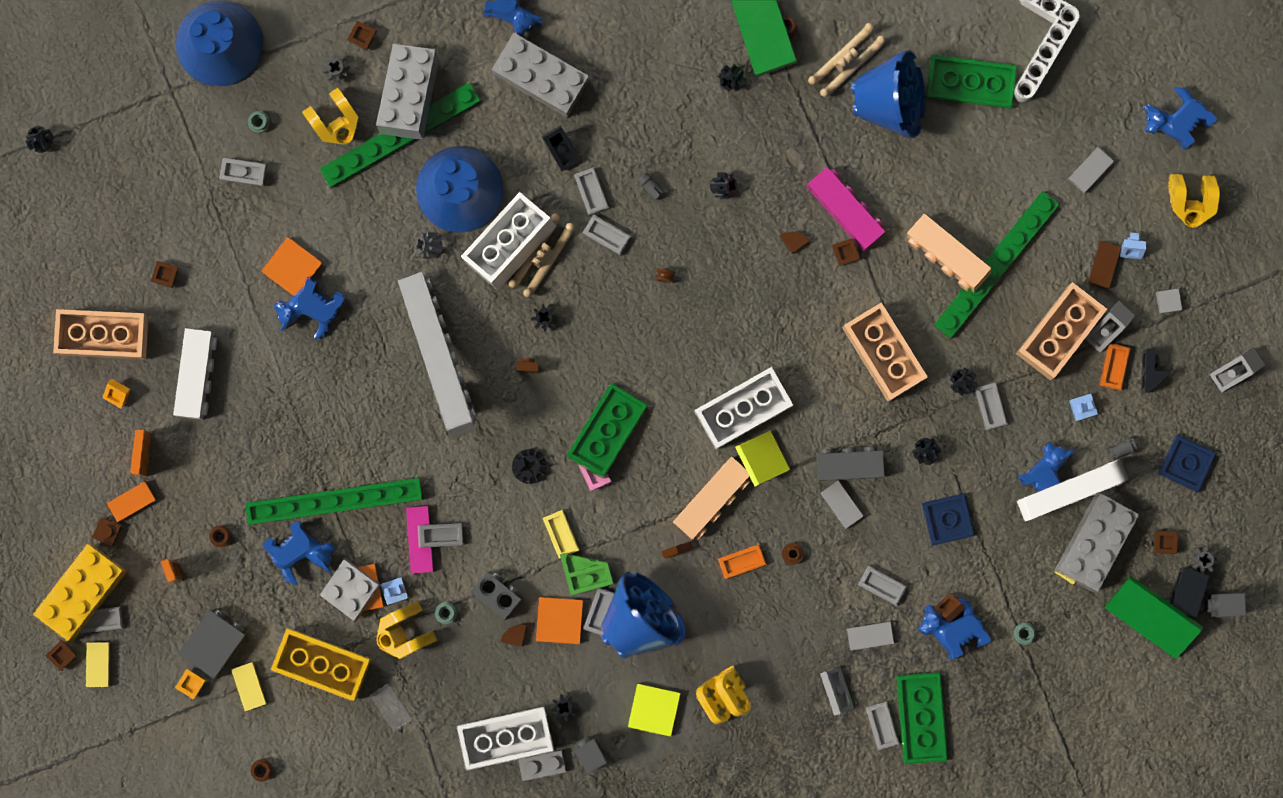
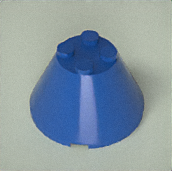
[176,1,263,87]
[851,50,925,138]
[416,146,503,233]
[601,571,686,659]

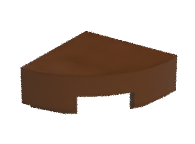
[779,232,810,254]
[661,541,693,559]
[500,625,526,647]

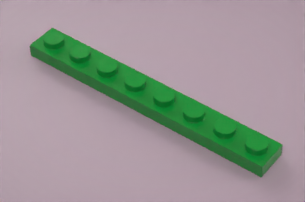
[319,83,480,188]
[933,191,1059,339]
[245,478,423,525]

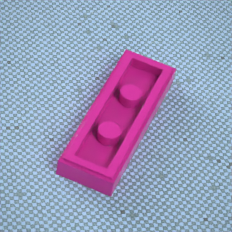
[406,506,434,574]

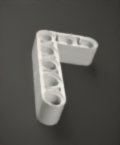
[1014,0,1079,102]
[1017,459,1128,521]

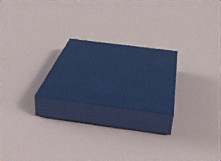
[1158,435,1217,493]
[921,493,975,546]

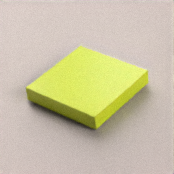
[735,431,790,486]
[628,684,680,737]

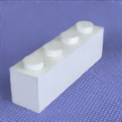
[173,328,217,420]

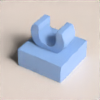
[1120,232,1146,259]
[1069,394,1098,421]
[381,577,409,605]

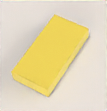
[543,510,579,559]
[86,643,110,687]
[231,662,267,711]

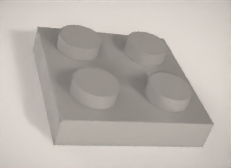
[320,559,381,621]

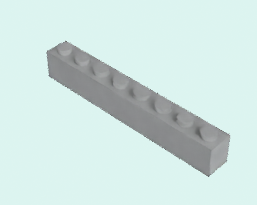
[398,272,478,439]

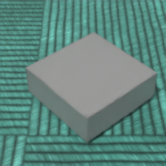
[1156,289,1182,314]

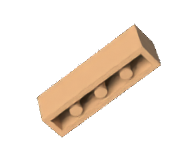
[907,214,991,292]
[673,456,751,540]

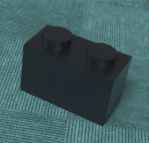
[1169,568,1211,618]

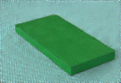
[731,0,797,77]
[926,55,1017,109]
[566,383,648,479]
[1104,575,1203,659]
[896,672,948,764]

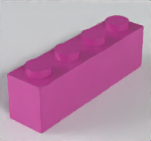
[806,167,885,252]

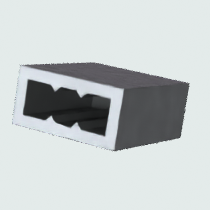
[178,609,247,679]

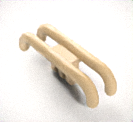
[808,23,886,97]
[509,213,574,297]

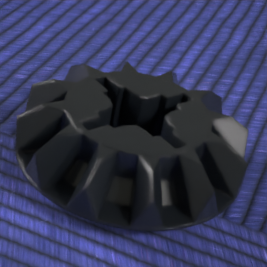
[512,449,547,484]

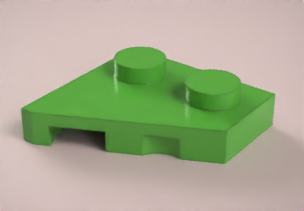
[560,553,613,595]

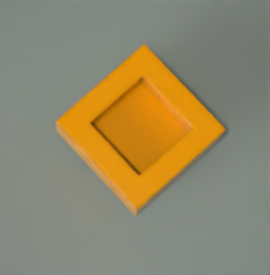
[103,379,130,409]
[175,669,207,699]

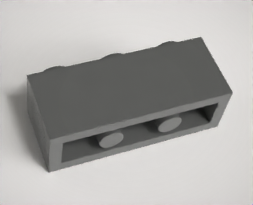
[815,447,884,481]

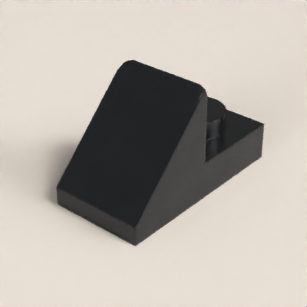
[542,125,580,171]
[1141,349,1172,394]

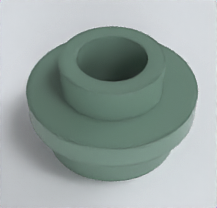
[248,111,270,133]
[435,602,457,624]
[1013,623,1036,645]

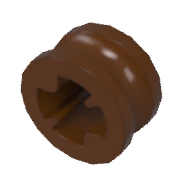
[655,268,676,283]

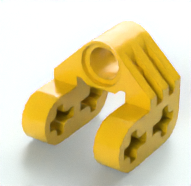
[302,88,358,144]
[1168,174,1219,228]
[377,601,438,659]
[696,665,750,724]

